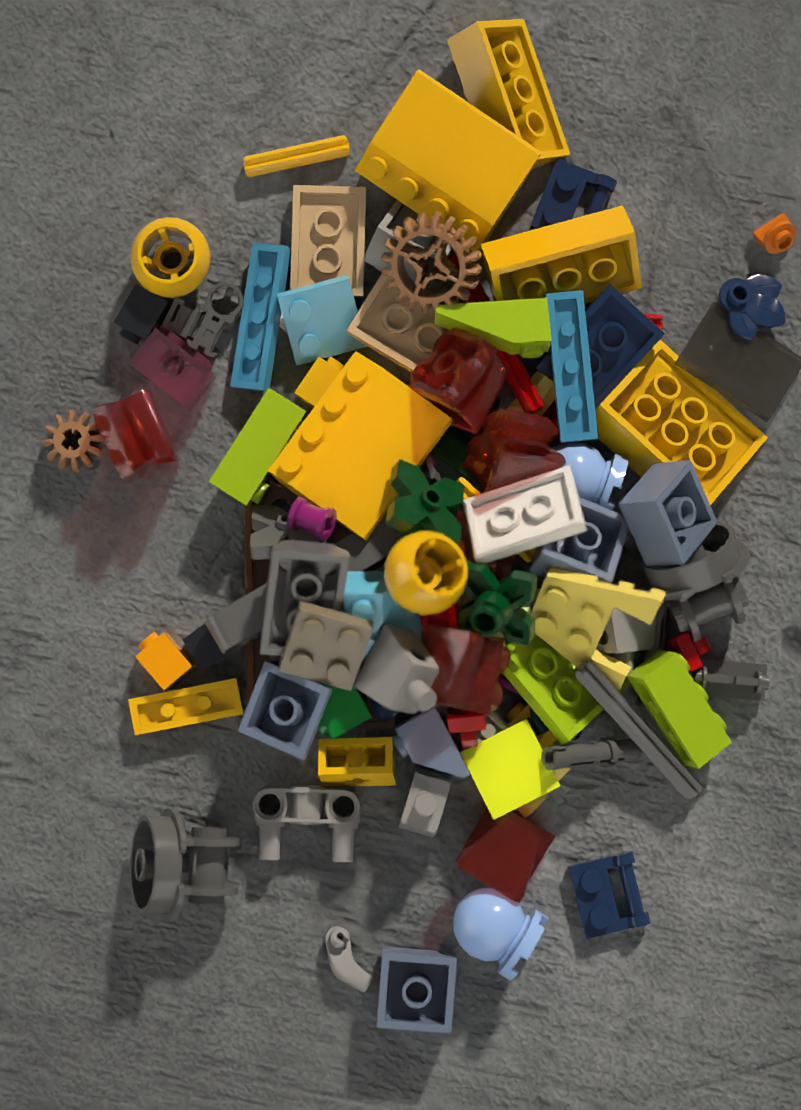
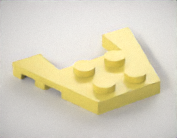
[530,567,666,692]

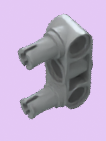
[253,785,361,862]

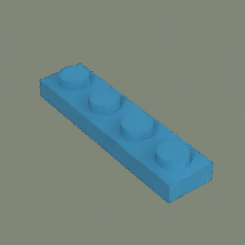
[230,243,291,392]
[545,290,598,443]

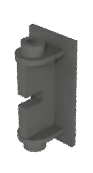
[692,659,770,701]

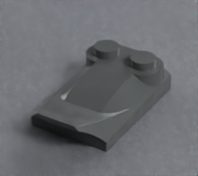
[260,540,349,662]

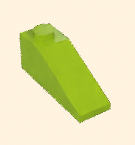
[434,298,551,358]

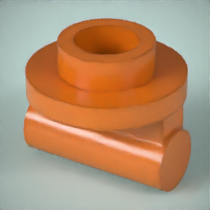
[752,213,797,254]

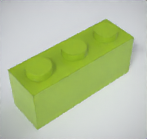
[209,388,308,507]
[627,650,732,769]

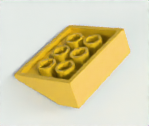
[355,69,542,251]
[595,340,768,505]
[268,351,453,541]

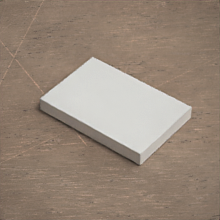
[463,465,587,564]

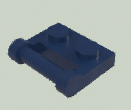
[530,158,617,230]
[568,851,651,939]

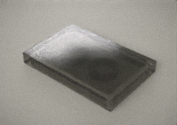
[674,301,801,422]

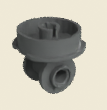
[641,522,750,643]
[130,809,240,922]

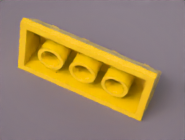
[447,19,570,169]
[480,205,642,304]

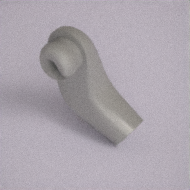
[325,926,374,993]

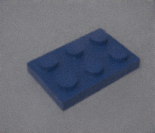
[535,283,665,410]

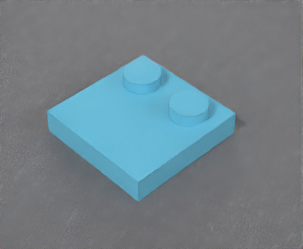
[277,275,367,366]

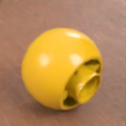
[130,217,211,298]
[384,531,468,615]

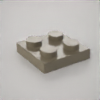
[278,601,374,691]

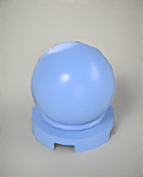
[537,442,629,511]
[453,888,549,981]

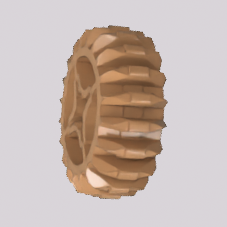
[381,212,482,314]

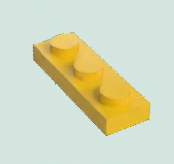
[128,678,244,735]

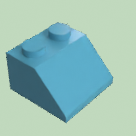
[344,571,424,659]

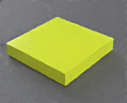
[460,719,560,820]

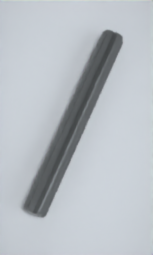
[574,661,702,799]

